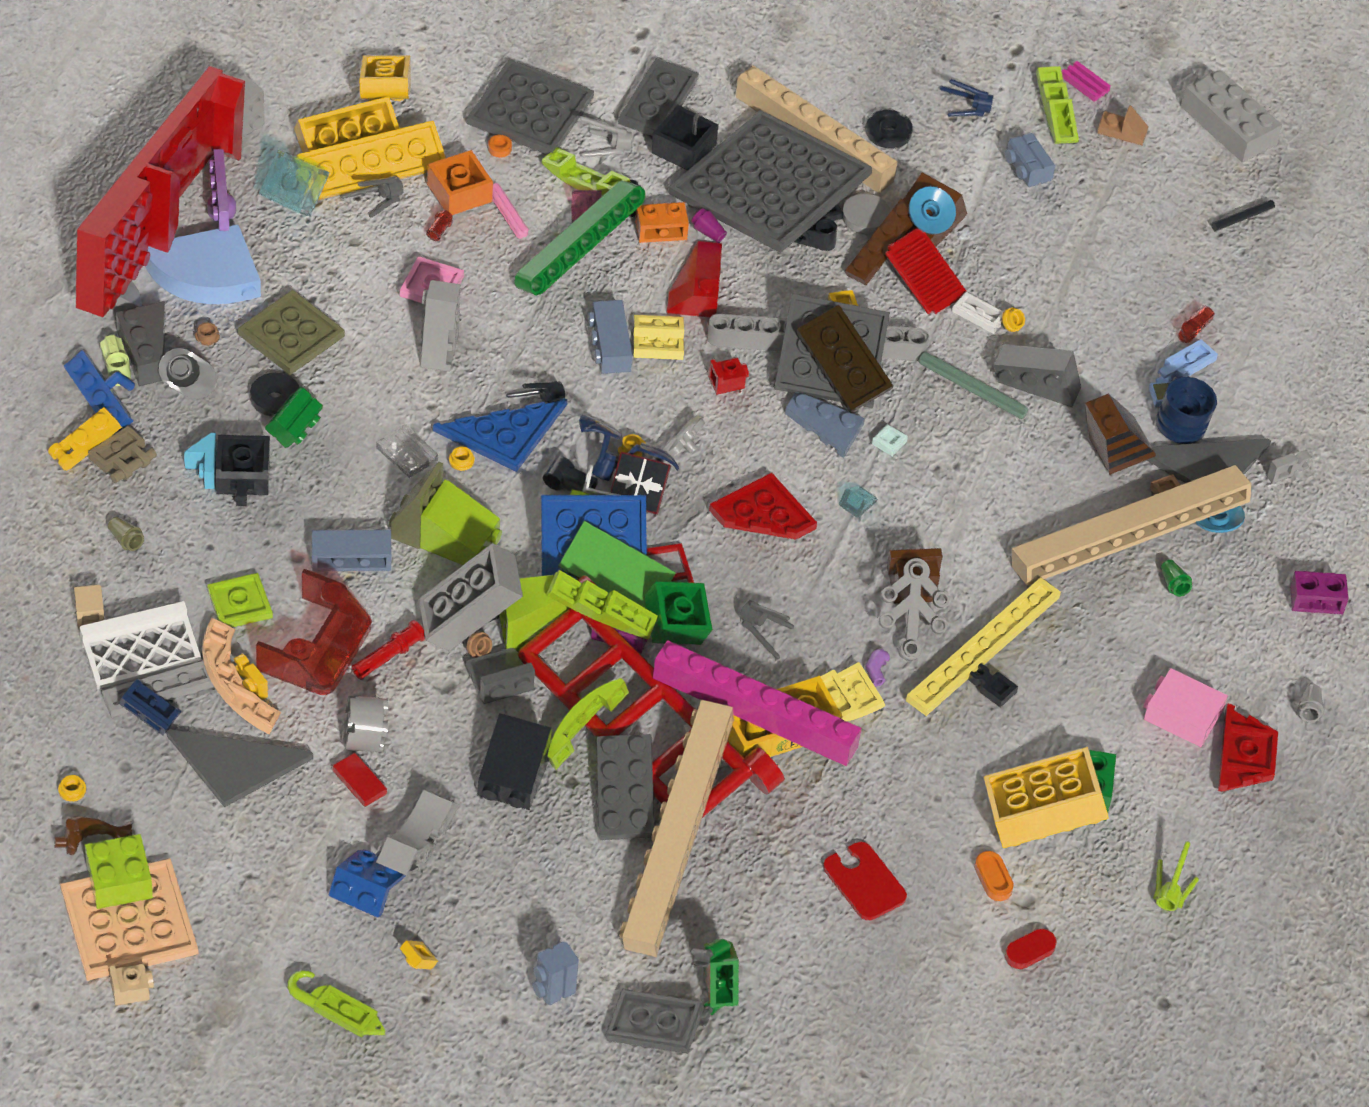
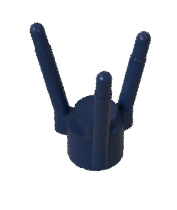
[940,79,994,117]

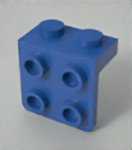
[328,850,406,918]

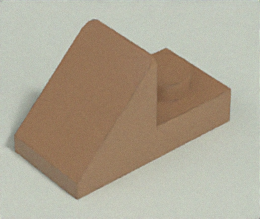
[1097,105,1149,146]

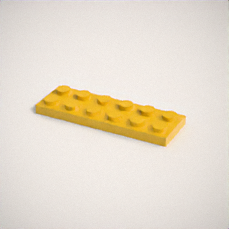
[296,120,446,202]

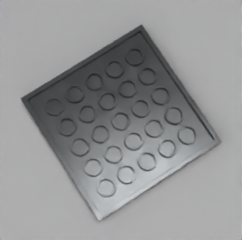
[668,110,872,253]

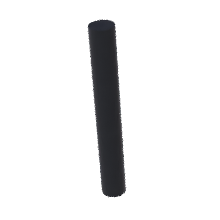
[1211,199,1275,232]

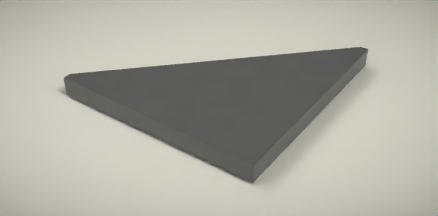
[1146,439,1271,483]
[167,729,313,808]

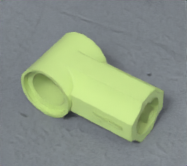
[100,335,131,386]

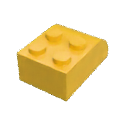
[359,55,411,101]

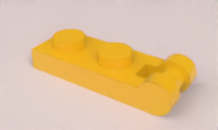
[48,407,122,471]

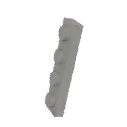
[102,661,214,718]

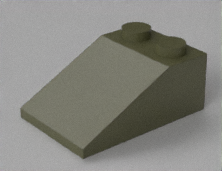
[389,462,443,549]

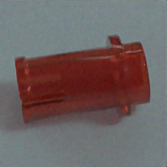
[426,210,453,241]

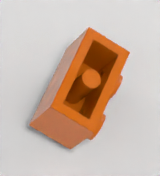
[635,202,689,243]

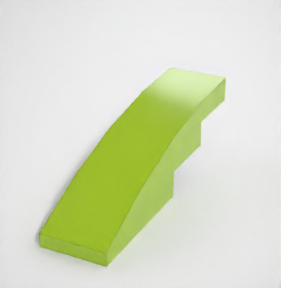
[1036,66,1079,144]
[546,570,658,639]

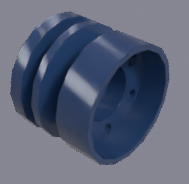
[1156,377,1217,444]

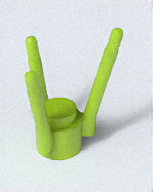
[1153,841,1199,911]

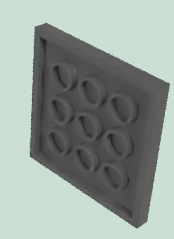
[467,59,594,155]
[774,294,890,408]

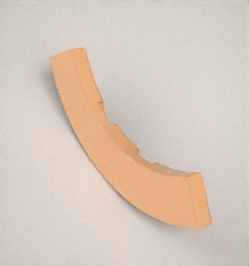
[202,618,281,735]

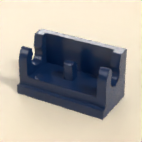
[119,679,182,736]

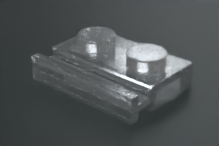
[376,424,438,479]

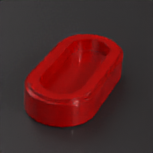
[1005,929,1057,969]

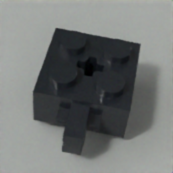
[216,435,270,506]

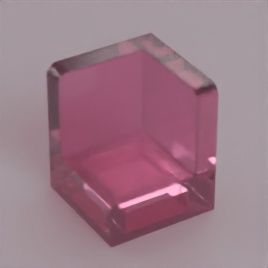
[571,190,602,223]

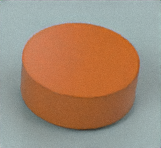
[488,135,512,158]

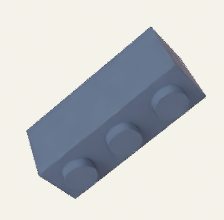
[588,300,633,374]
[312,529,392,571]

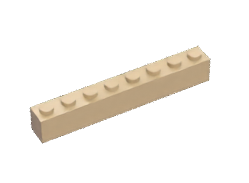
[736,65,897,193]

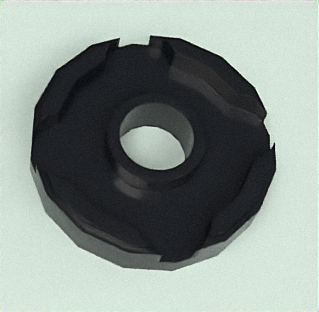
[866,109,913,149]
[250,372,300,416]

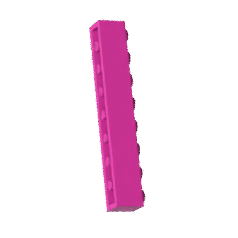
[653,640,862,767]

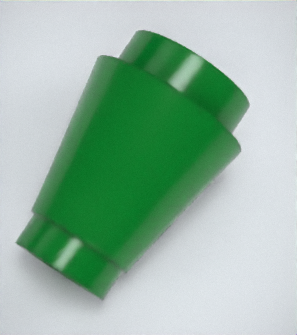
[1161,560,1192,597]

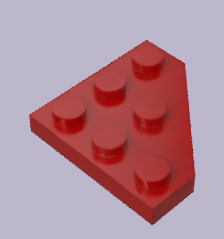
[709,472,818,540]

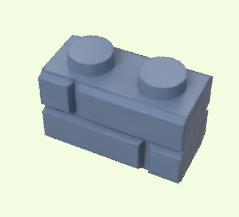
[1005,133,1056,187]
[532,941,579,1005]

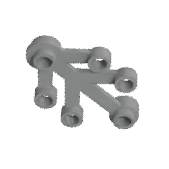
[879,558,950,661]

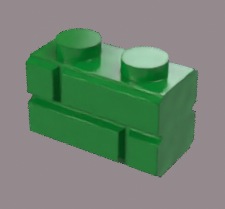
[265,387,323,448]

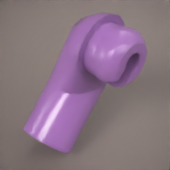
[866,649,890,686]

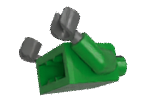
[691,939,739,1026]

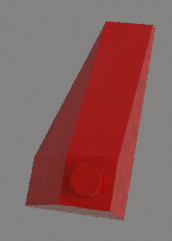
[667,241,722,317]

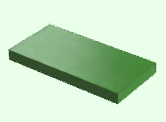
[558,521,676,608]

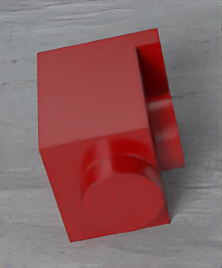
[708,357,749,395]

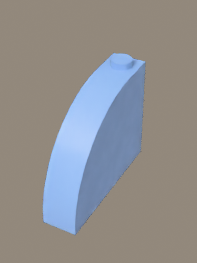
[145,225,261,304]

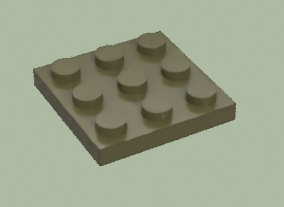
[238,290,345,375]

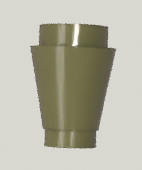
[108,517,144,551]

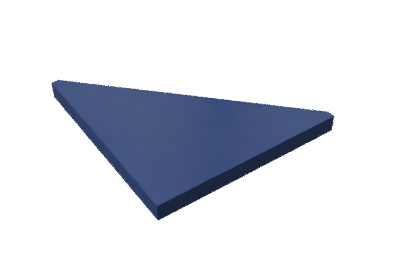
[433,398,567,472]

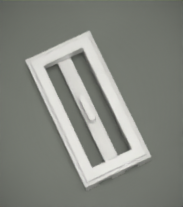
[952,292,1003,334]

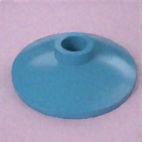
[909,187,956,234]
[1195,506,1245,533]

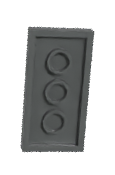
[618,58,699,136]
[597,734,654,840]

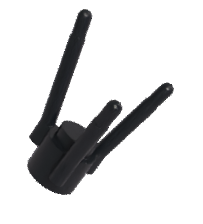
[506,381,565,403]

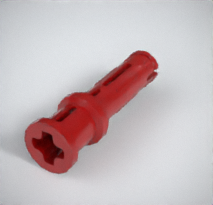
[351,620,426,680]

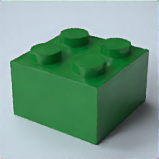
[644,581,713,645]

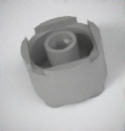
[343,696,388,752]

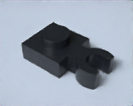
[969,664,1018,707]

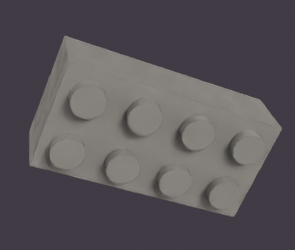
[1181,69,1282,163]
[419,543,523,651]

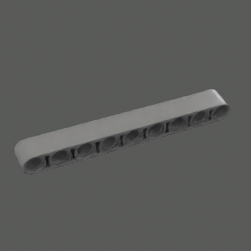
[707,314,929,361]

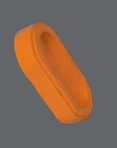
[975,851,1014,901]

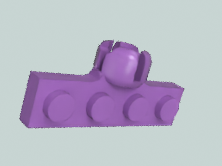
[207,149,236,231]

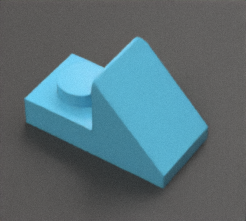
[184,433,217,489]

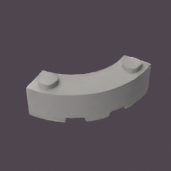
[376,790,459,876]

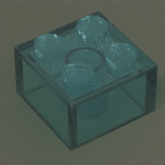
[259,149,330,217]

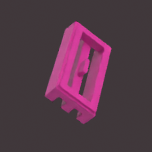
[1061,61,1111,102]

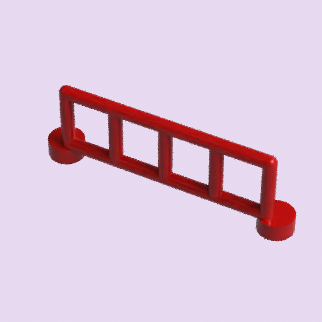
[518,575,785,818]

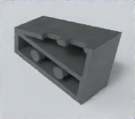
[116,301,166,386]
[994,344,1081,407]

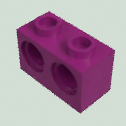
[1290,571,1349,614]

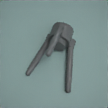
[341,176,404,218]
[740,600,794,660]

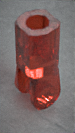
[1178,305,1215,343]

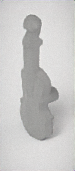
[653,416,705,463]

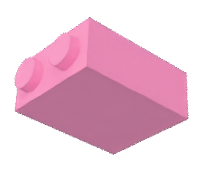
[1143,668,1228,747]

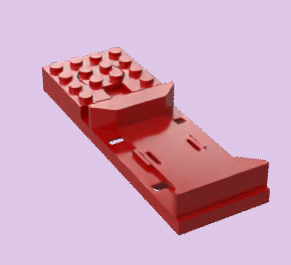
[76,66,245,317]

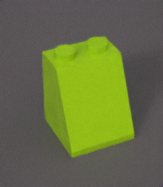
[420,480,502,565]
[499,575,569,651]

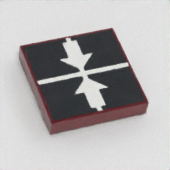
[610,452,671,515]

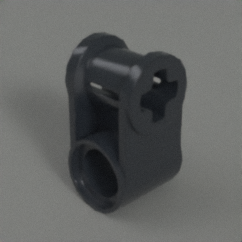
[794,218,837,251]

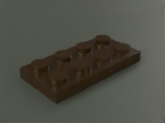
[796,305,894,413]

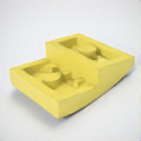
[633,315,684,360]
[820,662,885,721]

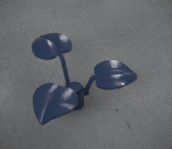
[579,415,679,481]

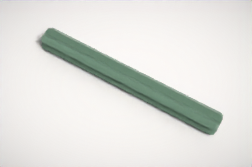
[918,352,1029,419]

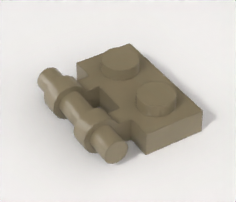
[88,426,157,483]

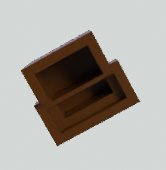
[887,548,943,604]

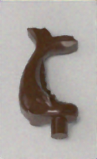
[54,816,132,855]

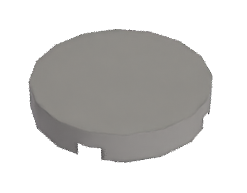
[842,194,890,234]

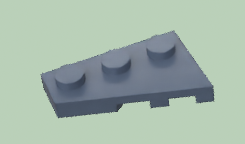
[785,392,865,458]

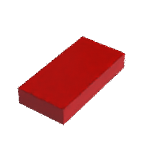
[333,753,387,807]

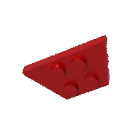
[1218,703,1278,792]

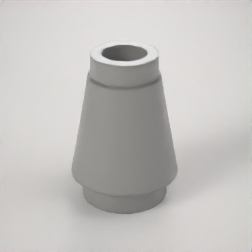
[1297,684,1324,723]

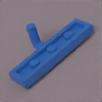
[64,350,135,436]

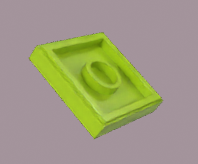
[207,573,273,628]

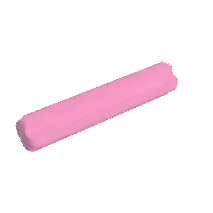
[492,183,529,239]

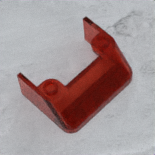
[256,569,372,695]

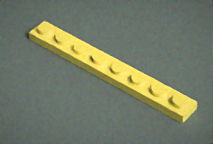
[906,577,1061,716]

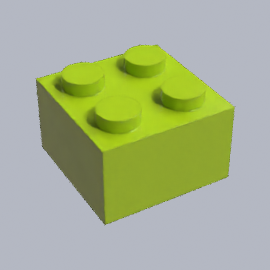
[85,834,153,909]

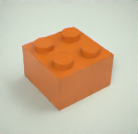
[427,150,493,216]

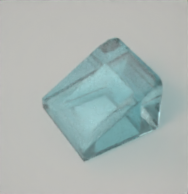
[839,485,878,517]

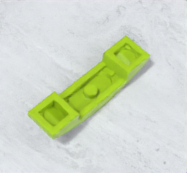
[541,148,630,196]
[548,678,629,770]

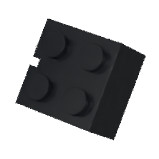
[651,105,719,170]

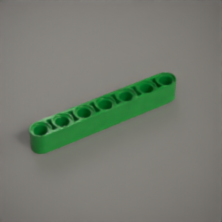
[514,181,646,296]

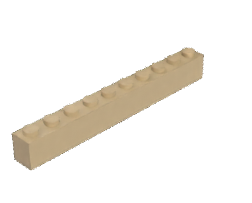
[1012,465,1251,586]
[619,700,734,957]

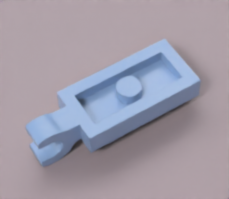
[1156,339,1218,382]

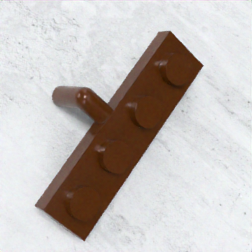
[845,199,914,285]

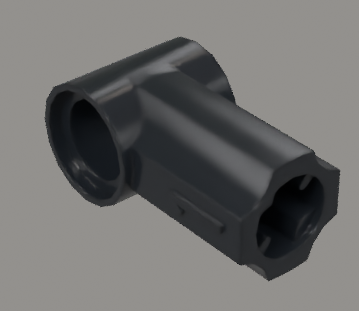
[543,456,598,492]

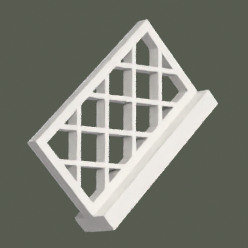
[80,601,202,689]

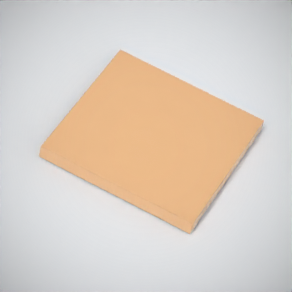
[60,858,198,981]

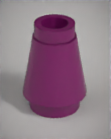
[691,208,727,243]

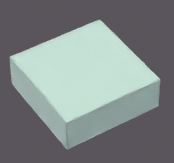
[872,424,908,456]

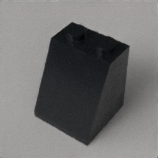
[477,713,552,810]

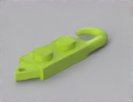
[287,970,385,1038]

